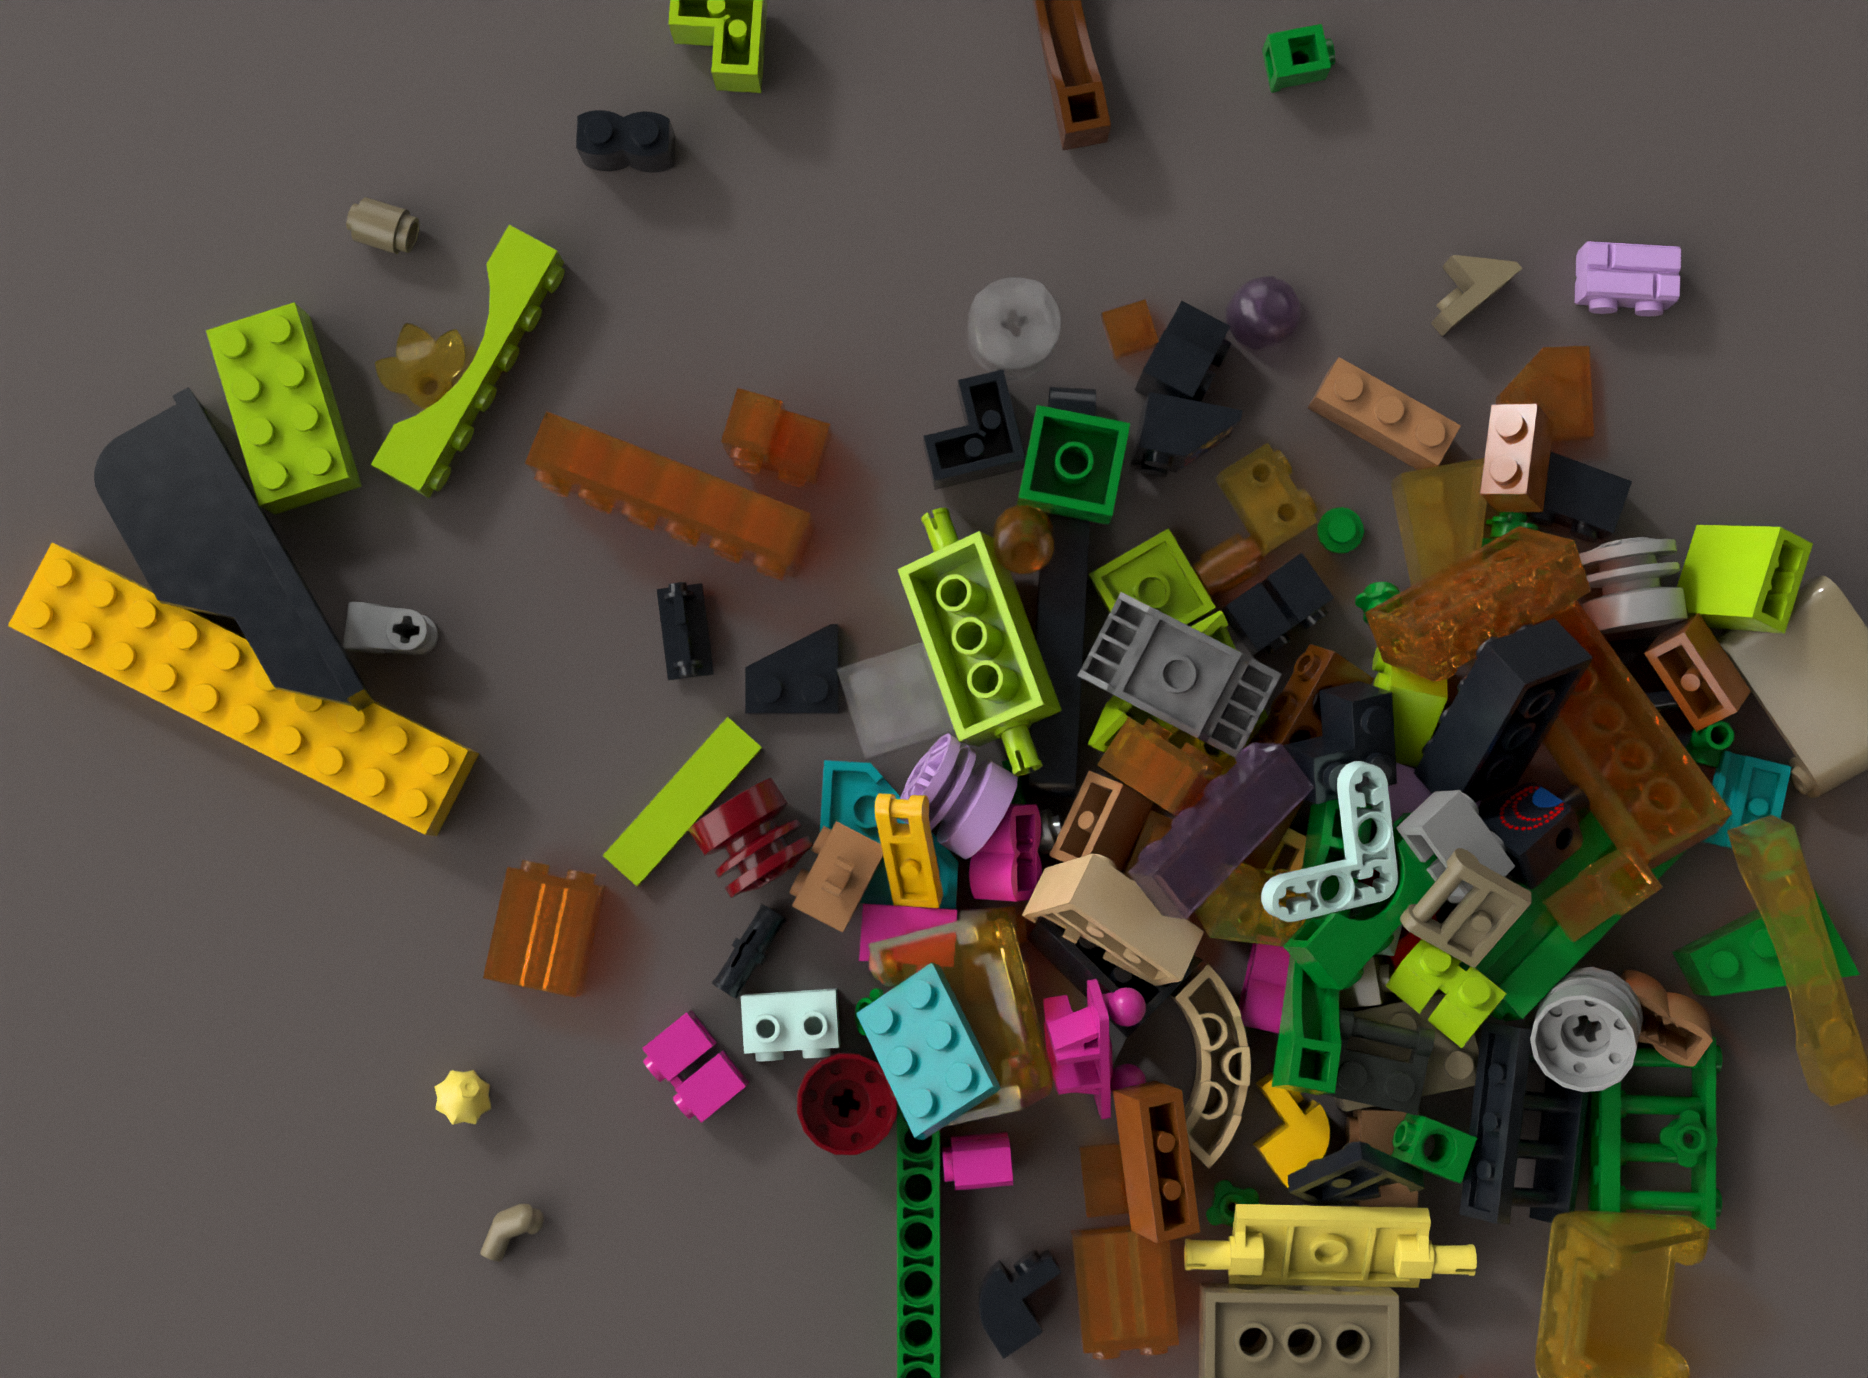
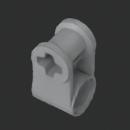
[343,602,439,656]

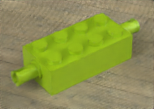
[897,507,1062,776]

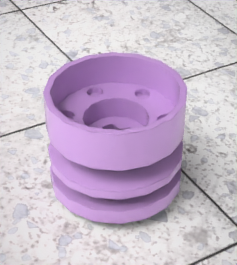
[899,733,1018,859]

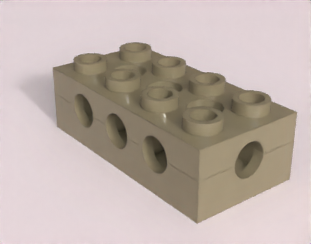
[1199,1283,1399,1378]

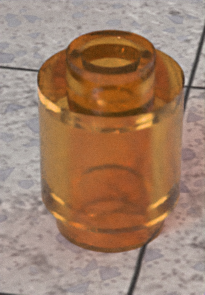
[1192,532,1264,597]

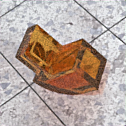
[1542,846,1663,942]

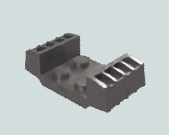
[1077,592,1282,759]

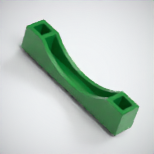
[1272,799,1373,1095]

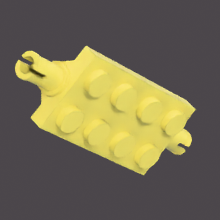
[1184,1204,1477,1288]

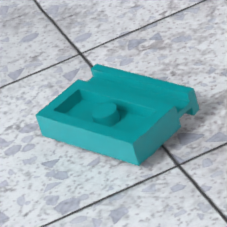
[1700,751,1792,858]

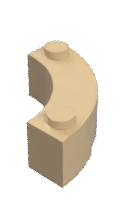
[1169,962,1251,1169]

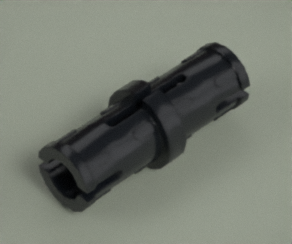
[712,904,787,999]

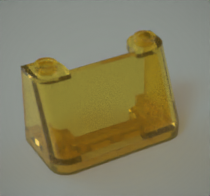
[868,908,1053,1127]
[1535,1210,1710,1378]

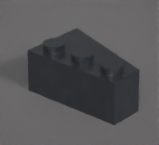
[1027,917,1203,1038]

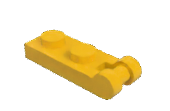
[875,793,943,908]

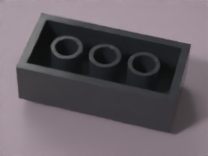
[1414,618,1593,803]

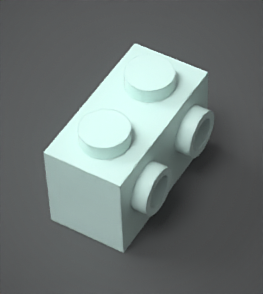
[741,988,841,1061]

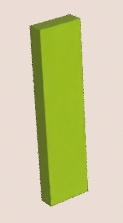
[602,717,763,887]

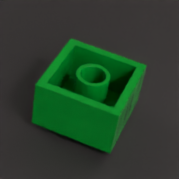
[1016,405,1130,525]

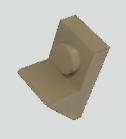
[1431,255,1523,337]

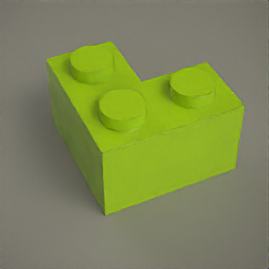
[668,0,768,93]
[1372,627,1448,767]

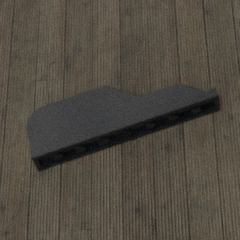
[94,387,375,712]

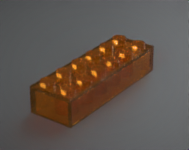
[525,411,816,581]
[1475,582,1732,877]

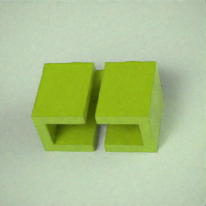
[1385,939,1507,1048]

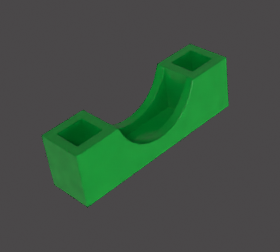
[1283,812,1438,990]

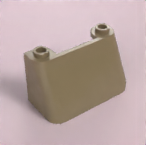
[1715,575,1868,798]

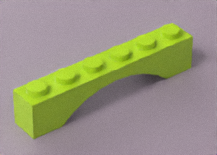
[371,225,565,498]

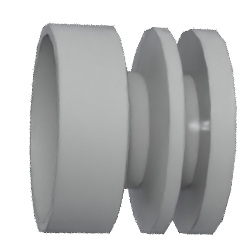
[1575,537,1688,635]
[1530,967,1643,1092]

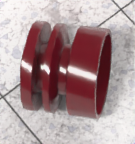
[688,777,814,898]
[797,1053,897,1155]

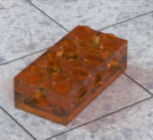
[1365,526,1591,682]

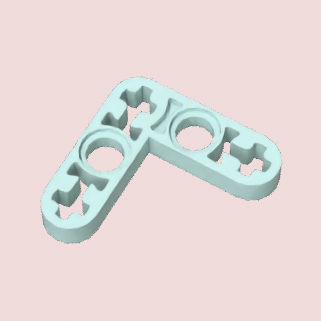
[1261,761,1398,922]

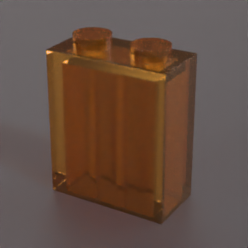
[483,859,606,998]
[1070,1225,1179,1360]

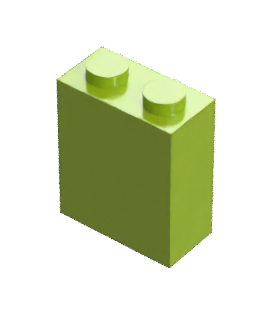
[1677,525,1813,634]

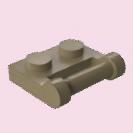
[1400,848,1531,968]

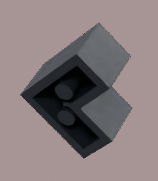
[1135,300,1232,402]
[923,369,1025,490]
[1282,681,1397,804]

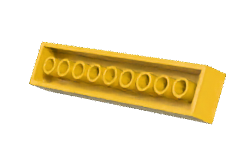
[8,543,479,836]

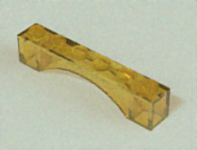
[1727,815,1868,1107]

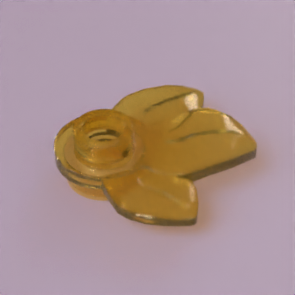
[375,323,466,409]

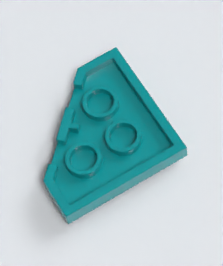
[819,760,958,909]

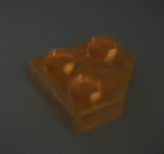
[1496,346,1594,441]

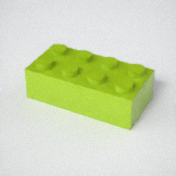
[206,302,362,514]

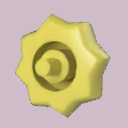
[434,1070,491,1125]

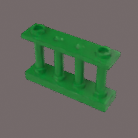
[1588,1036,1723,1230]

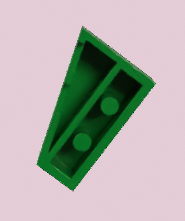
[1672,889,1860,996]

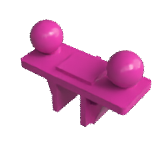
[1043,979,1146,1120]

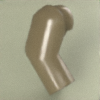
[480,1203,544,1262]

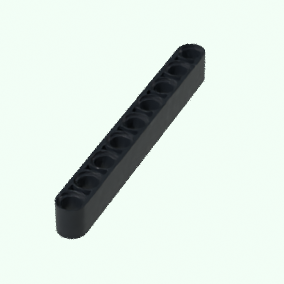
[1027,387,1096,798]

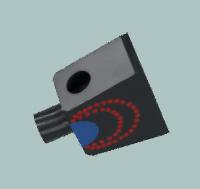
[1478,782,1590,890]

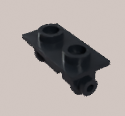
[657,582,714,681]

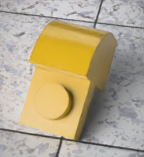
[1253,1072,1330,1188]

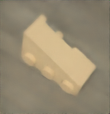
[1022,853,1204,986]

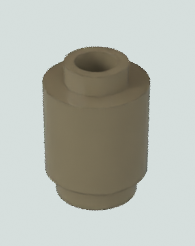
[346,197,420,254]

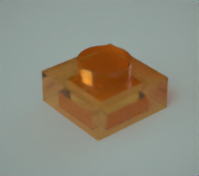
[1101,299,1159,360]

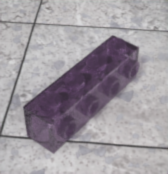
[1128,742,1314,920]

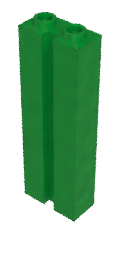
[1459,756,1711,1022]

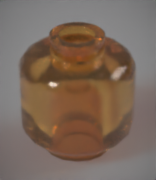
[993,505,1054,574]

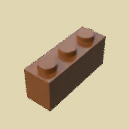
[1113,1080,1200,1243]

